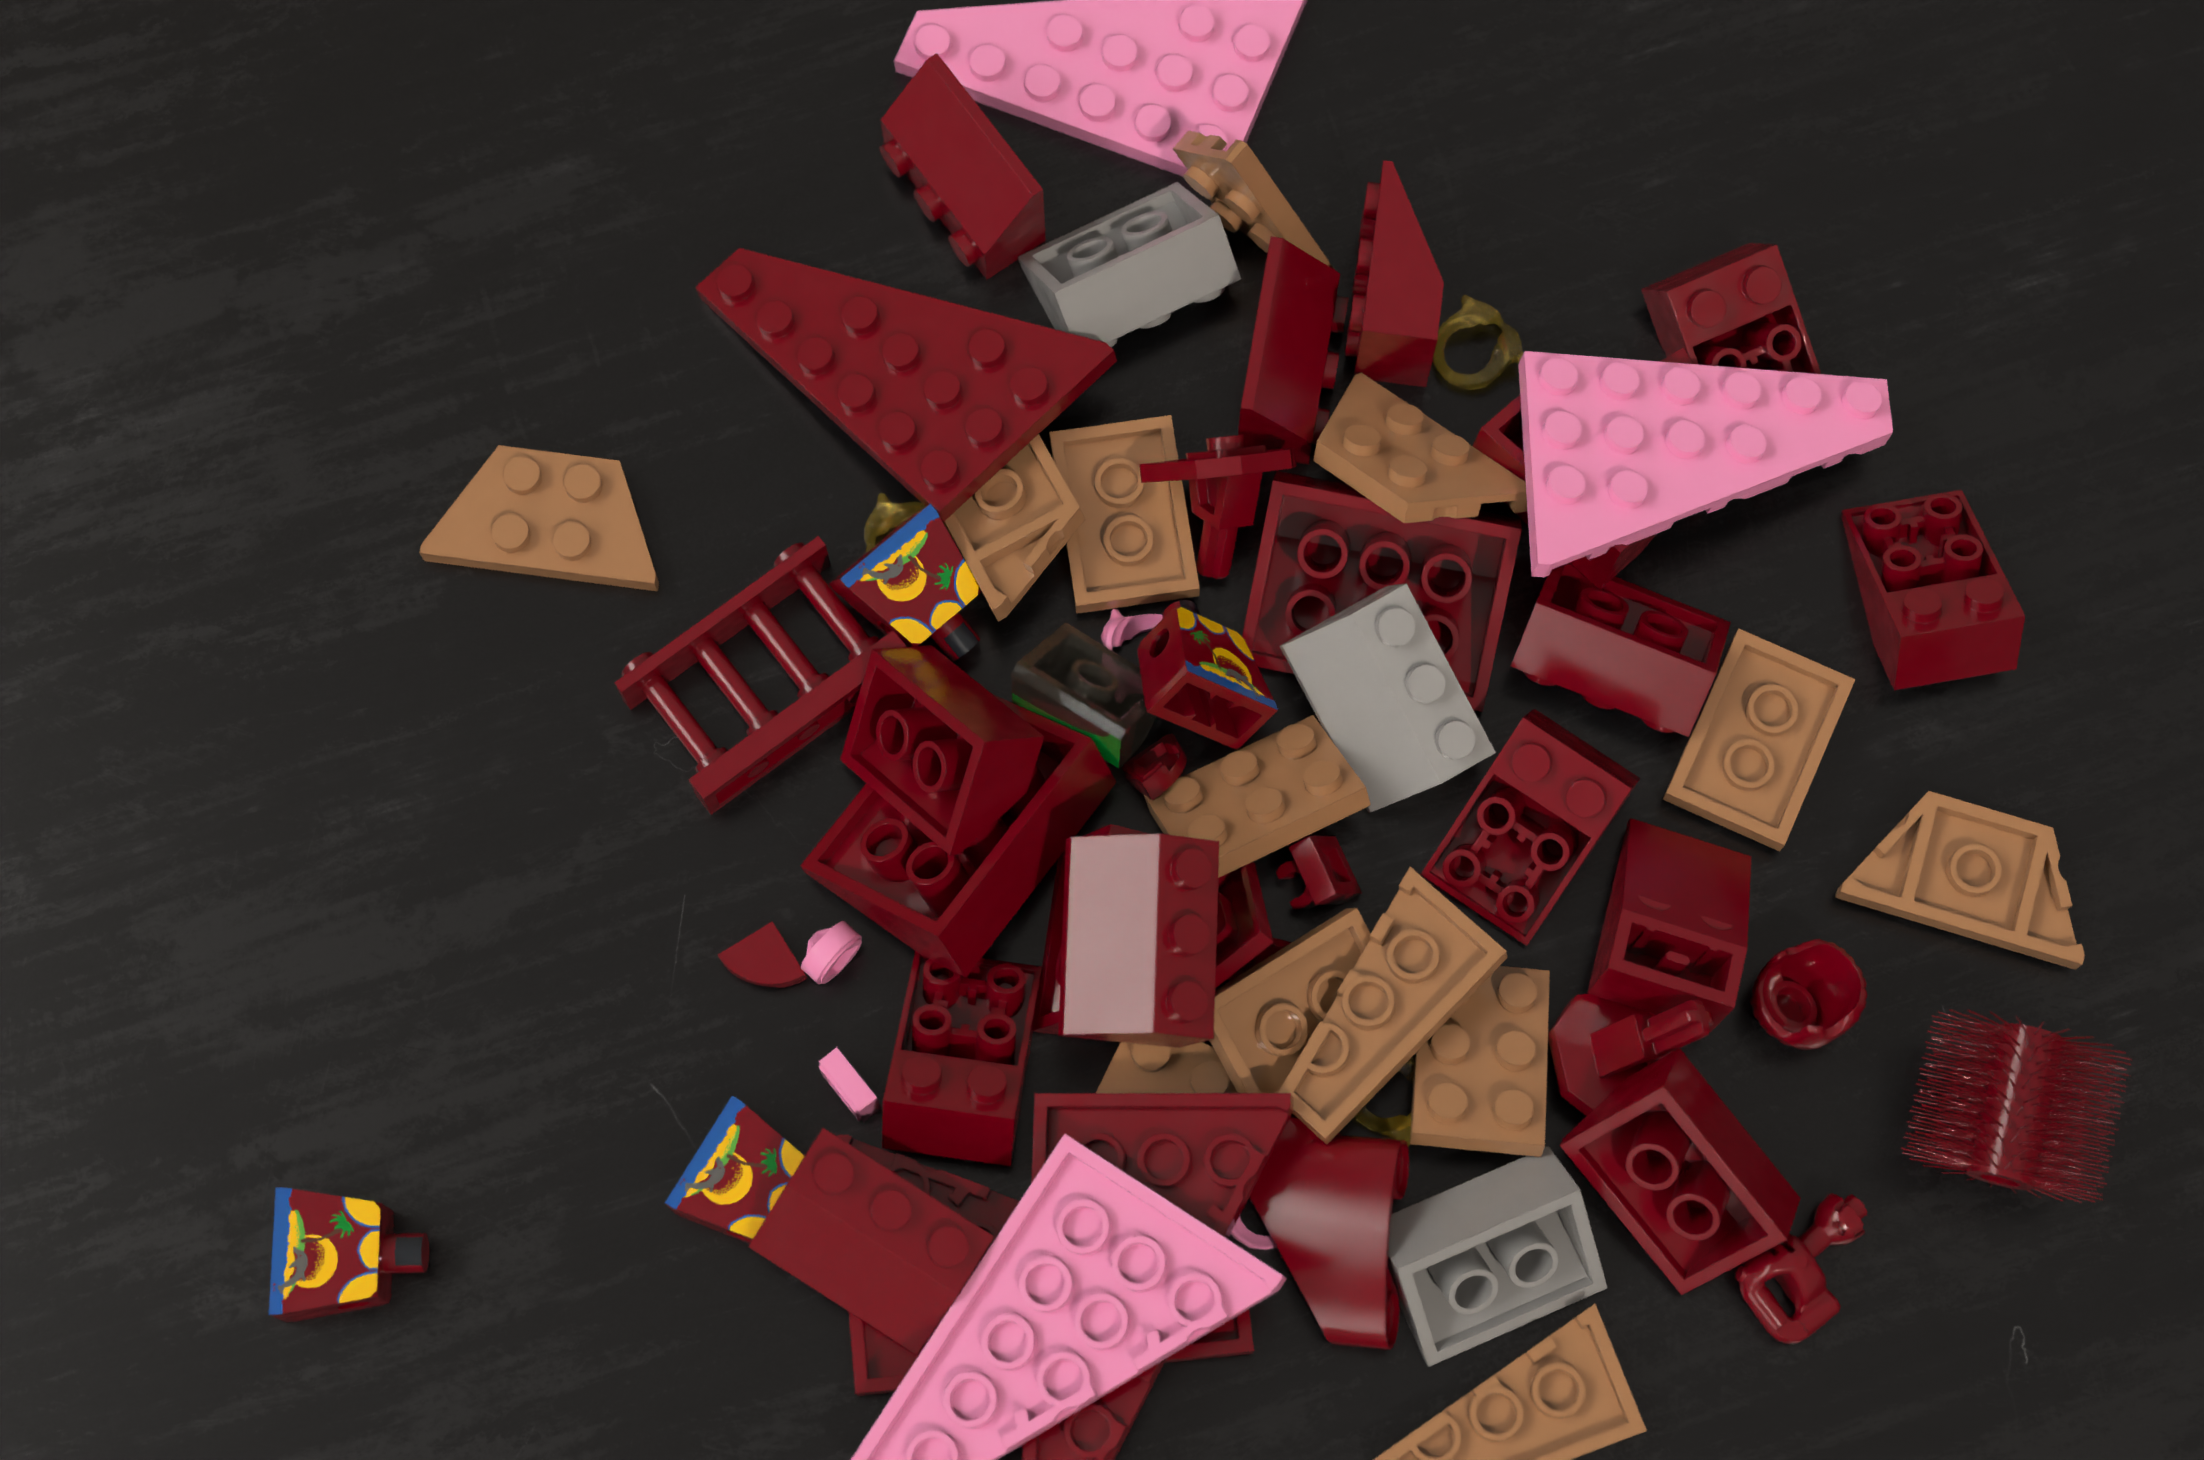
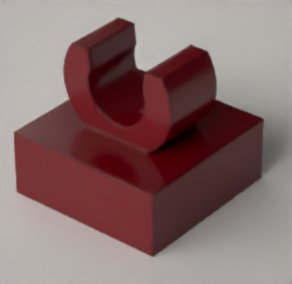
[1276,836,1362,909]

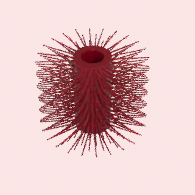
[1901,1009,2132,1203]

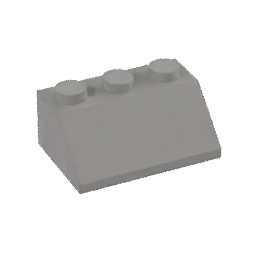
[1017,182,1241,347]
[1279,584,1496,812]
[1388,1146,1607,1367]

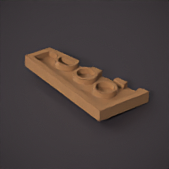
[1278,867,1507,1145]
[1374,1304,1647,1460]

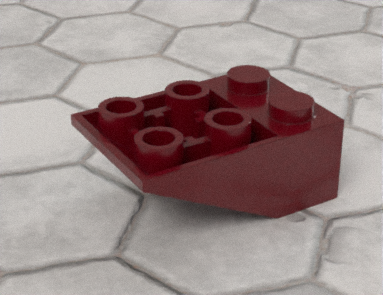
[1345,160,1444,387]
[1641,243,1821,374]
[1841,490,2025,690]
[1420,709,1641,946]
[1587,818,1752,1032]
[882,951,1042,1166]

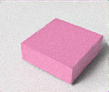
[818,1047,882,1122]

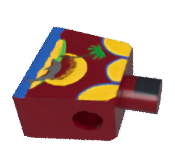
[829,504,981,662]
[1137,600,1278,750]
[665,1096,805,1243]
[269,1188,429,1322]

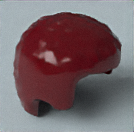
[1750,939,1867,1050]

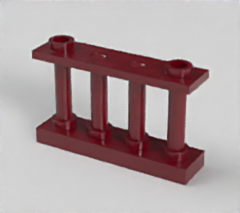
[614,536,907,815]

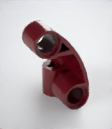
[1250,1118,1410,1350]

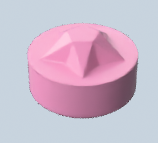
[801,921,862,984]

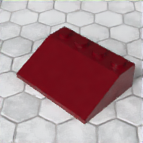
[1242,471,1522,712]
[800,693,1117,977]

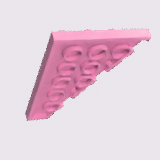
[894,0,1307,177]
[1518,351,1893,577]
[851,1134,1286,1460]

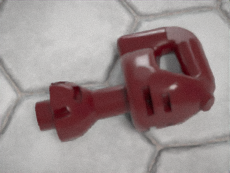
[1735,1193,1868,1344]

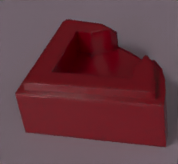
[1121,733,1187,801]
[718,921,807,988]

